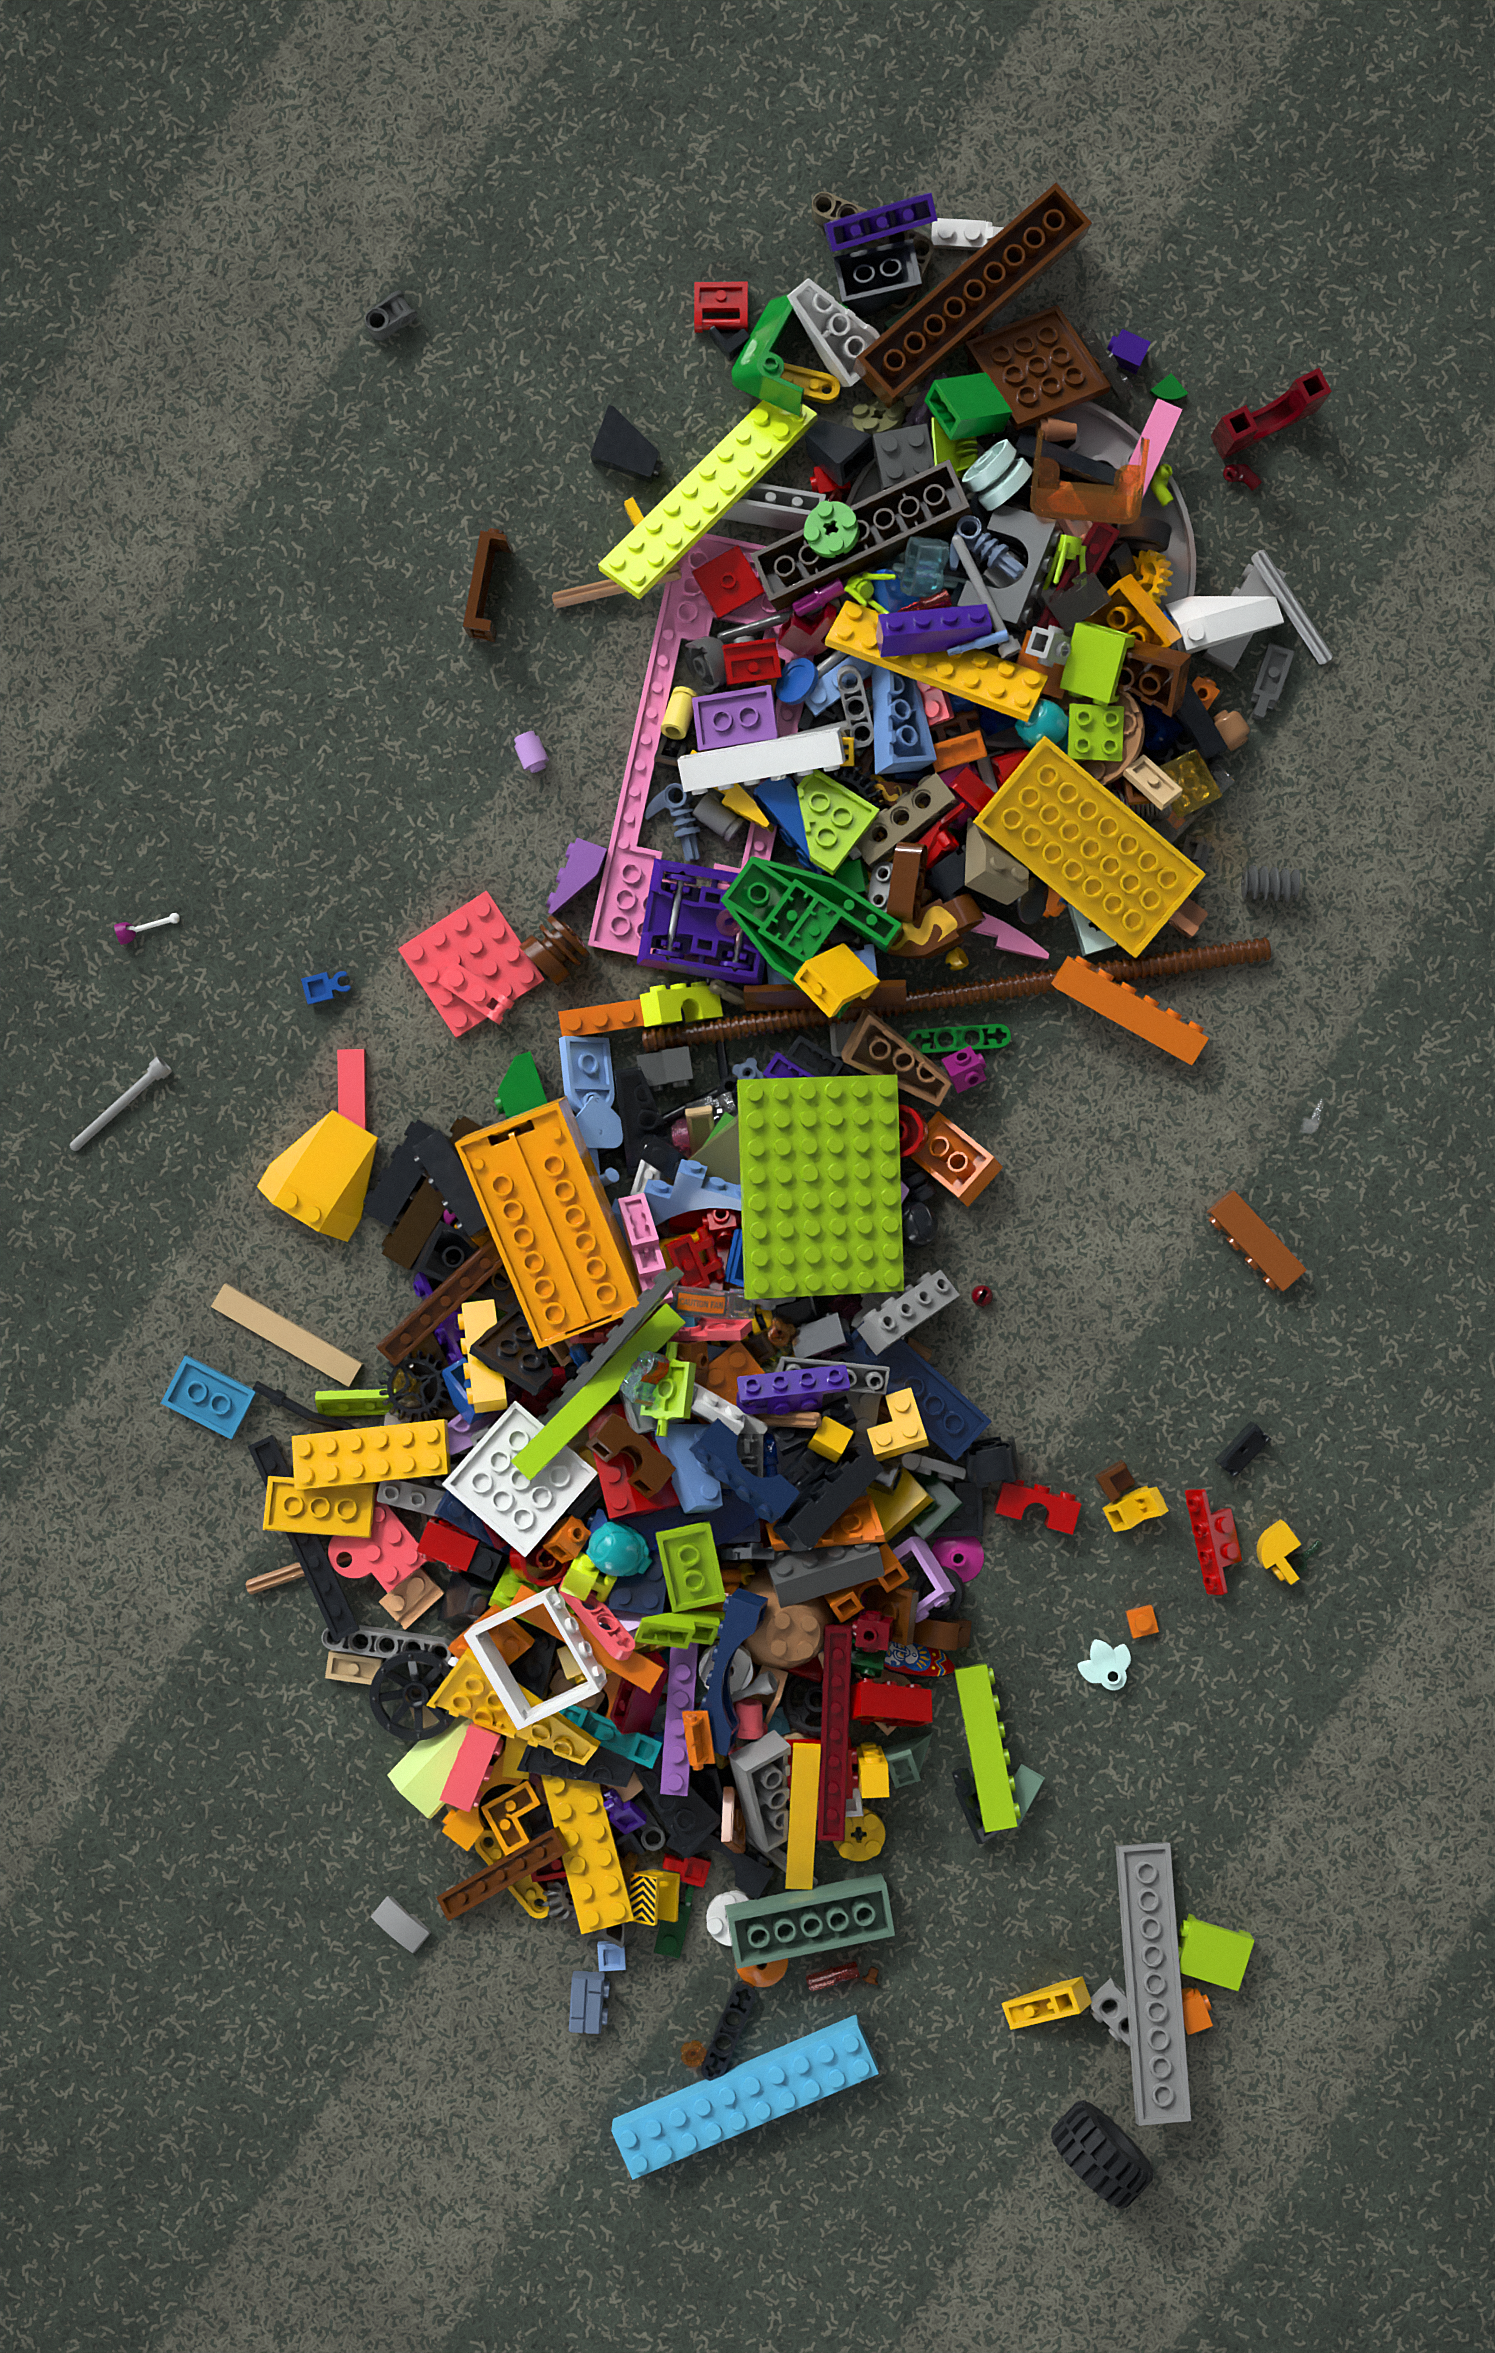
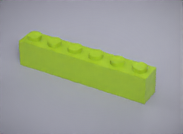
[954,1663,1021,1832]

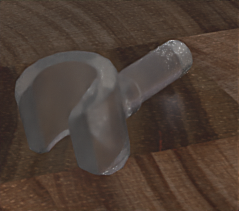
[1300,1098,1325,1134]

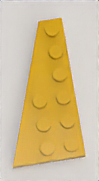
[426,1648,601,1765]

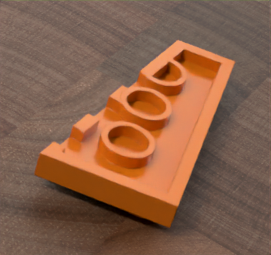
[766,1494,886,1551]

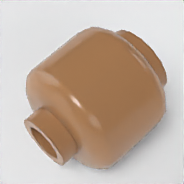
[1212,710,1250,751]

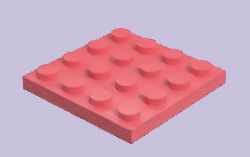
[398,890,545,1038]

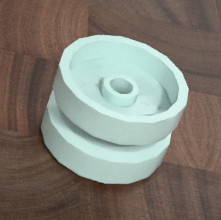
[962,439,1032,511]

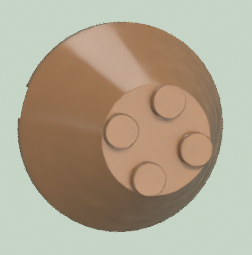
[739,1567,835,1670]

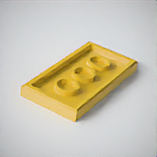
[263,1476,377,1538]

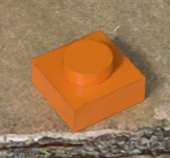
[1125,1605,1159,1638]

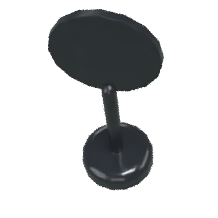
[1017,876,1048,924]

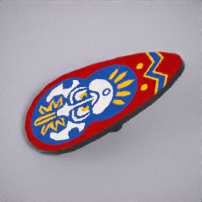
[883,1641,955,1678]

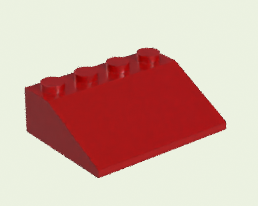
[586,1403,681,1522]

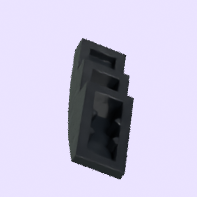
[785,1035,864,1077]

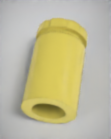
[660,686,698,740]

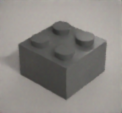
[872,424,935,491]

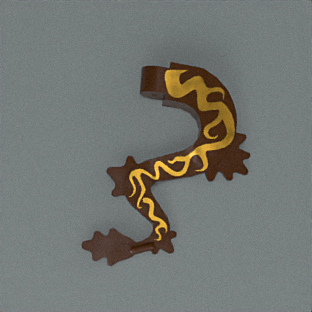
[830,739,986,959]

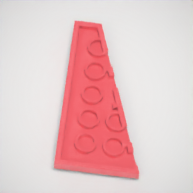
[570,1308,753,1343]

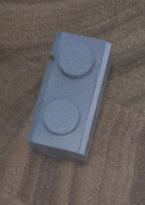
[569,1971,610,2034]

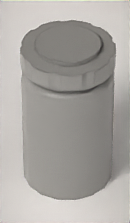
[692,794,744,842]

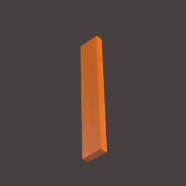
[509,1584,665,1693]

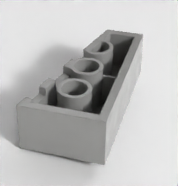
[729,1730,791,1853]

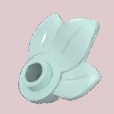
[1078,1640,1131,1690]

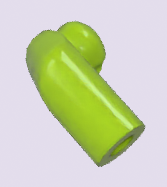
[1150,464,1174,507]

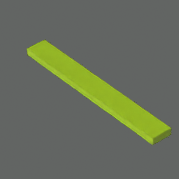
[511,1303,686,1481]

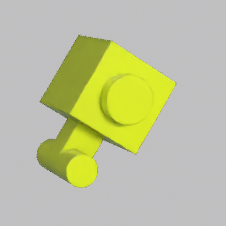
[560,1552,617,1602]

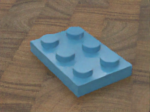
[161,1355,257,1440]

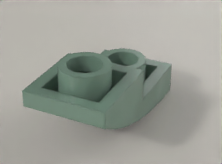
[1011,1764,1045,1828]

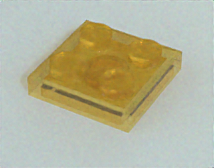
[1159,749,1222,819]

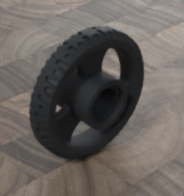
[782,1675,823,1738]

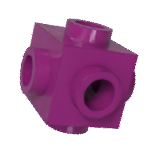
[942,1045,987,1093]

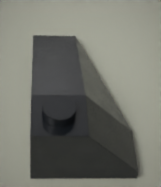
[413,1221,520,1313]

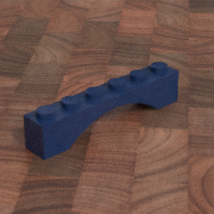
[700,1588,769,1756]

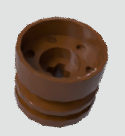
[519,915,590,986]

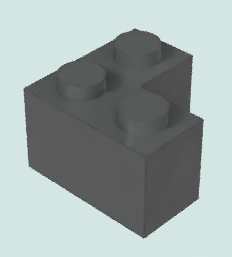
[636,1046,695,1092]

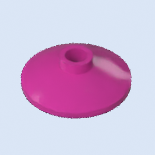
[932,1536,984,1583]

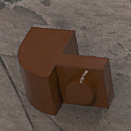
[913,1617,972,1650]

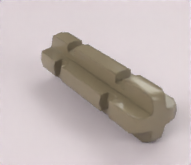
[709,979,746,1010]

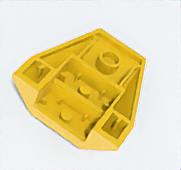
[257,1110,378,1242]

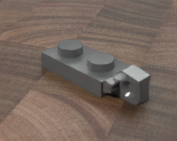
[1250,643,1295,721]

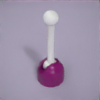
[114,913,180,945]

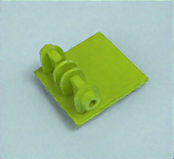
[931,417,978,479]
[1068,704,1124,762]

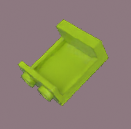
[1060,621,1136,706]
[1178,1914,1255,1991]

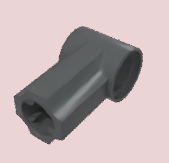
[632,1796,666,1851]

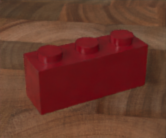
[610,1650,670,1735]

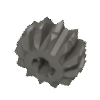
[542,1877,577,1922]

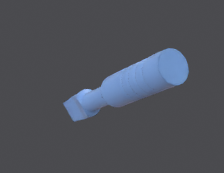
[947,629,1009,656]

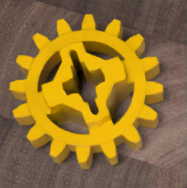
[1131,549,1173,605]

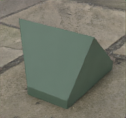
[883,1733,932,1788]

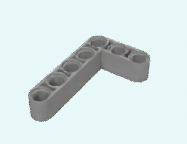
[779,665,874,749]

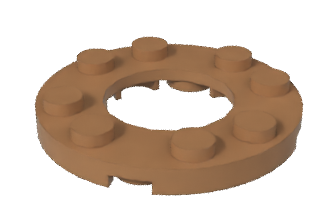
[1049,685,1145,786]

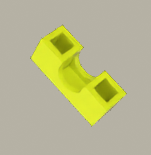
[640,981,723,1027]

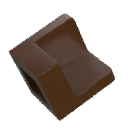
[1094,1459,1135,1502]

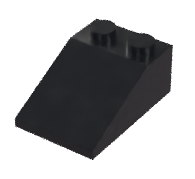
[833,239,922,319]

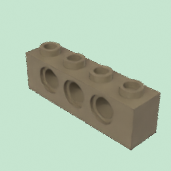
[856,773,960,869]

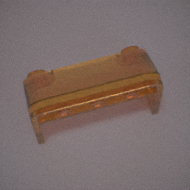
[1030,428,1150,524]

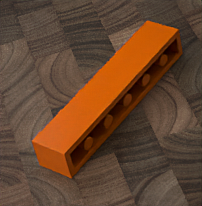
[1051,955,1209,1065]

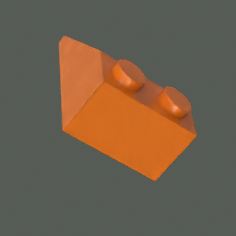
[910,1111,1003,1207]

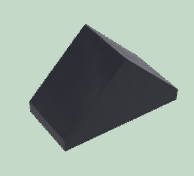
[654,731,692,772]

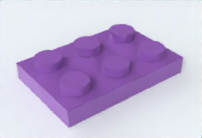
[692,685,779,752]

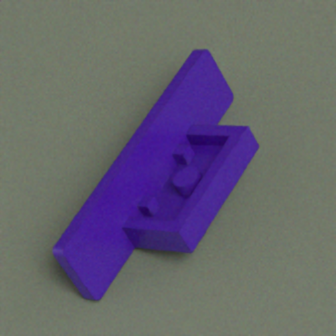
[413,1272,466,1366]
[737,1365,850,1415]

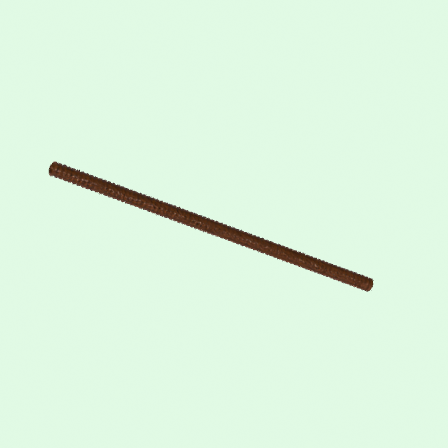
[642,937,1271,1054]

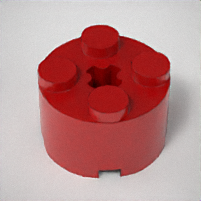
[898,1104,928,1159]
[509,1531,572,1586]

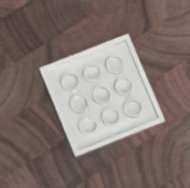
[442,1401,598,1557]

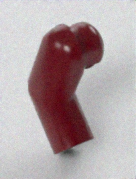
[1223,464,1262,491]

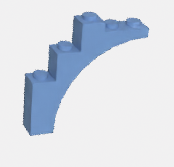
[612,1159,741,1252]

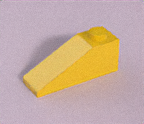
[1002,1976,1092,2030]

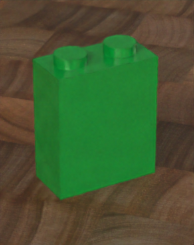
[924,372,1013,440]

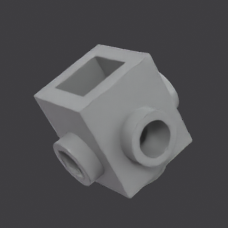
[1025,625,1072,668]

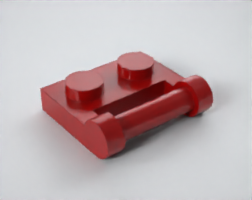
[694,282,748,333]

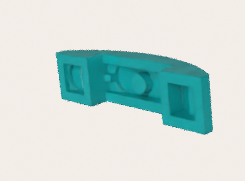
[559,1704,663,1769]

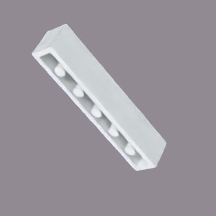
[677,727,846,795]

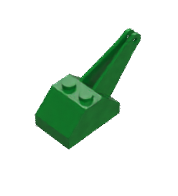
[494,1051,547,1119]

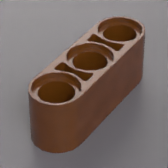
[886,841,928,923]

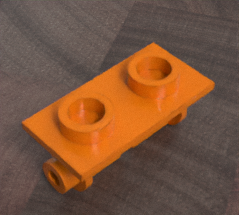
[682,1711,716,1770]

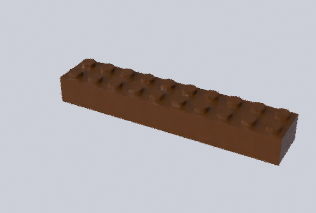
[853,183,1092,409]

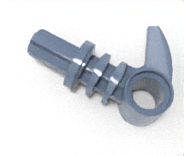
[949,515,1024,579]
[644,783,701,861]

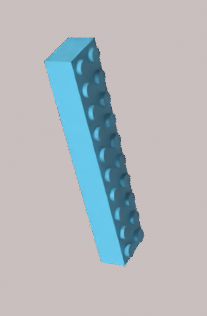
[611,2015,879,2180]

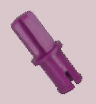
[792,577,846,617]

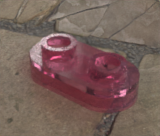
[671,1118,691,1151]

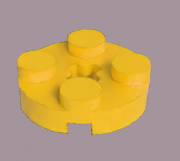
[833,1806,885,1861]

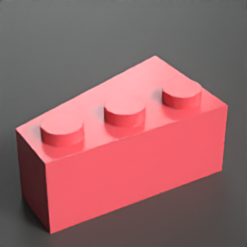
[439,1721,504,1812]

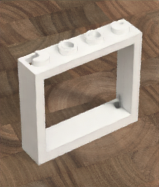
[464,1586,607,1730]

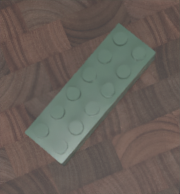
[725,1873,895,1969]

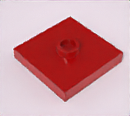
[692,545,765,620]

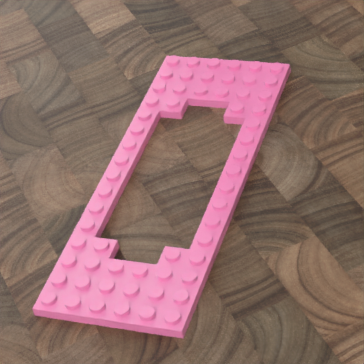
[588,533,818,967]

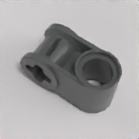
[365,290,418,340]

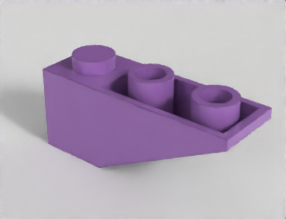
[546,838,608,916]

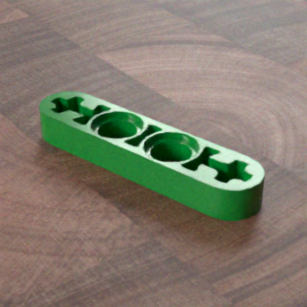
[907,1024,1011,1054]

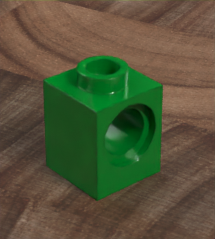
[835,857,870,897]

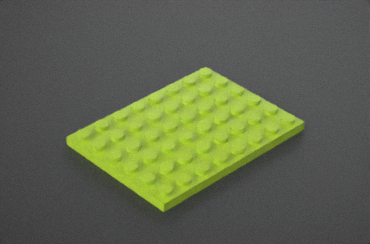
[737,1075,904,1299]

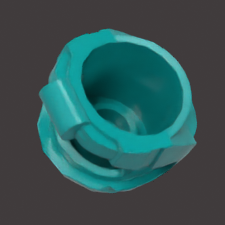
[1015,698,1069,755]
[586,1521,652,1577]

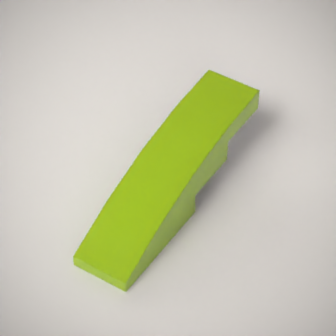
[634,1611,726,1649]

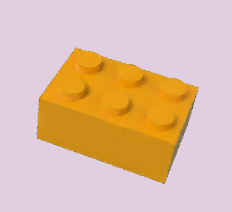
[1081,574,1182,648]

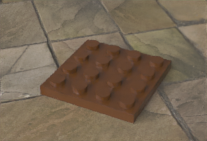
[964,305,1111,431]

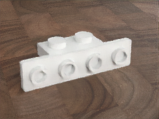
[691,1382,768,1435]

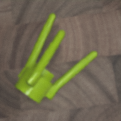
[1043,535,1087,604]
[844,571,897,614]

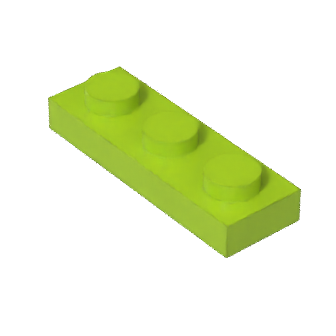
[315,1389,399,1416]

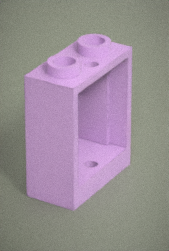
[893,1536,955,1623]

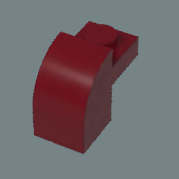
[778,602,837,656]

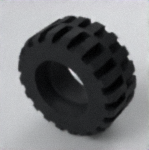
[1051,2100,1154,2209]

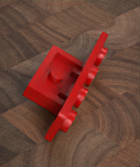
[1185,1489,1242,1595]

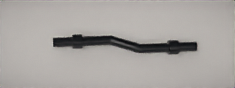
[252,1381,358,1431]

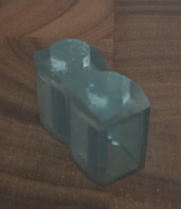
[900,537,950,597]

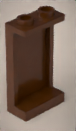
[463,528,512,642]

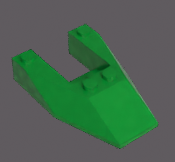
[721,856,902,1019]

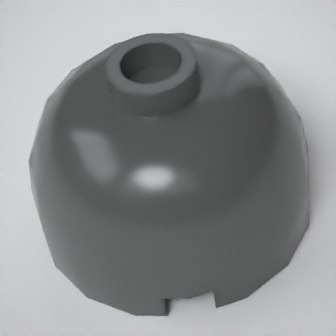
[684,636,727,693]

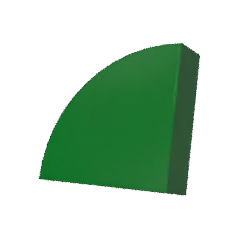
[1149,373,1188,401]

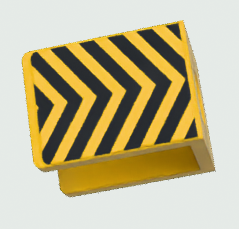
[630,1869,680,1926]

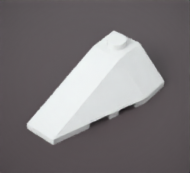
[787,278,880,387]
[1164,596,1284,654]

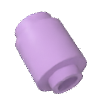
[514,731,549,773]

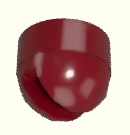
[971,1285,993,1307]

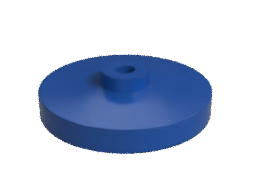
[775,658,818,705]

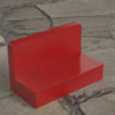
[947,767,995,816]

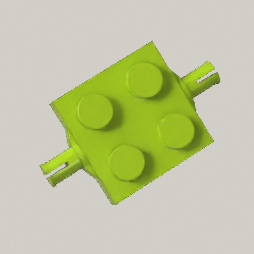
[640,1342,696,1437]

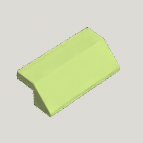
[388,1710,504,1819]

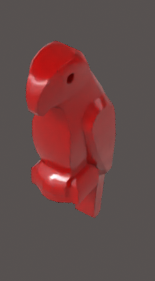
[915,803,968,885]

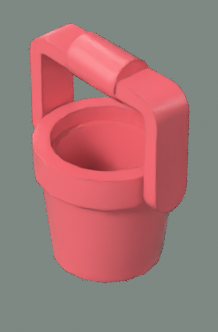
[728,1698,768,1755]

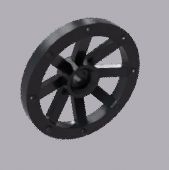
[369,1649,455,1741]

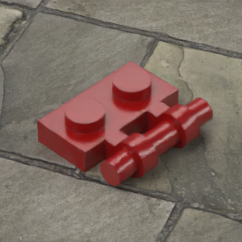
[664,1226,726,1293]

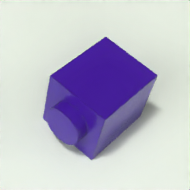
[1106,329,1151,375]

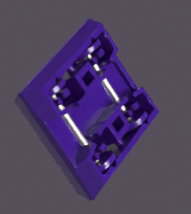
[636,858,766,985]

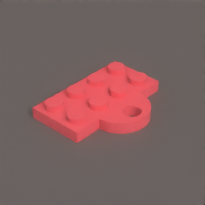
[328,1483,428,1593]

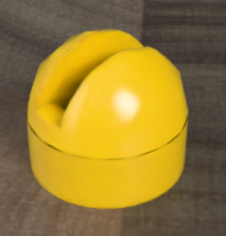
[945,947,969,971]

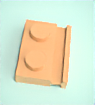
[379,1567,445,1630]

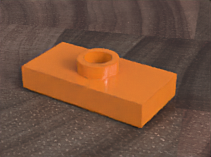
[932,730,988,773]

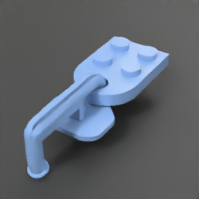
[559,1036,623,1187]

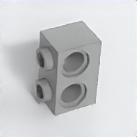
[1090,1978,1130,2046]

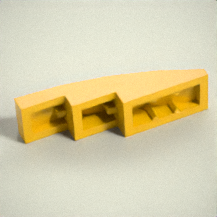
[690,750,774,833]

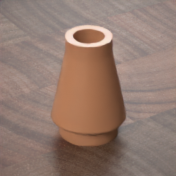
[1035,416,1077,442]

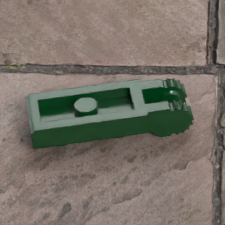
[653,1884,695,1959]

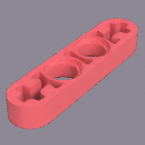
[559,1575,635,1661]

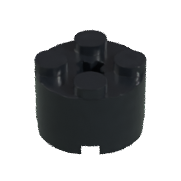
[925,844,970,902]
[963,1436,1021,1488]

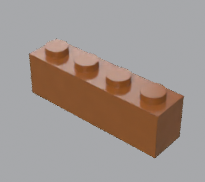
[1207,1190,1307,1291]

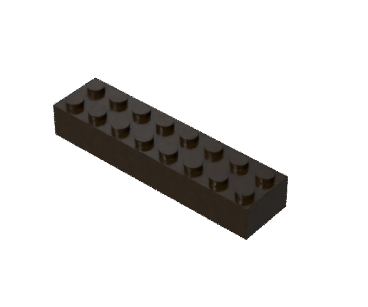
[750,459,973,612]

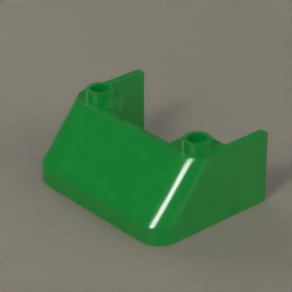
[731,294,848,416]

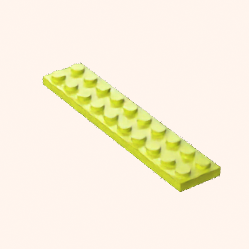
[598,400,818,600]

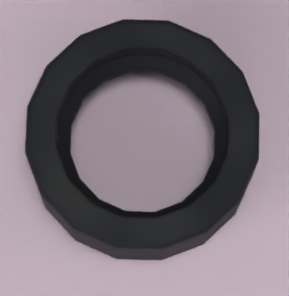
[1117,516,1172,553]
[913,1566,965,1619]

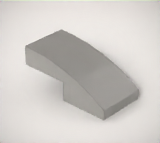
[371,1896,431,1953]

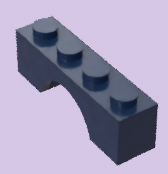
[689,1418,800,1524]

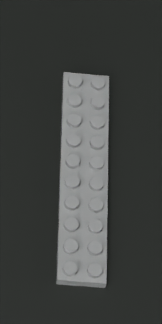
[1116,1842,1191,2126]

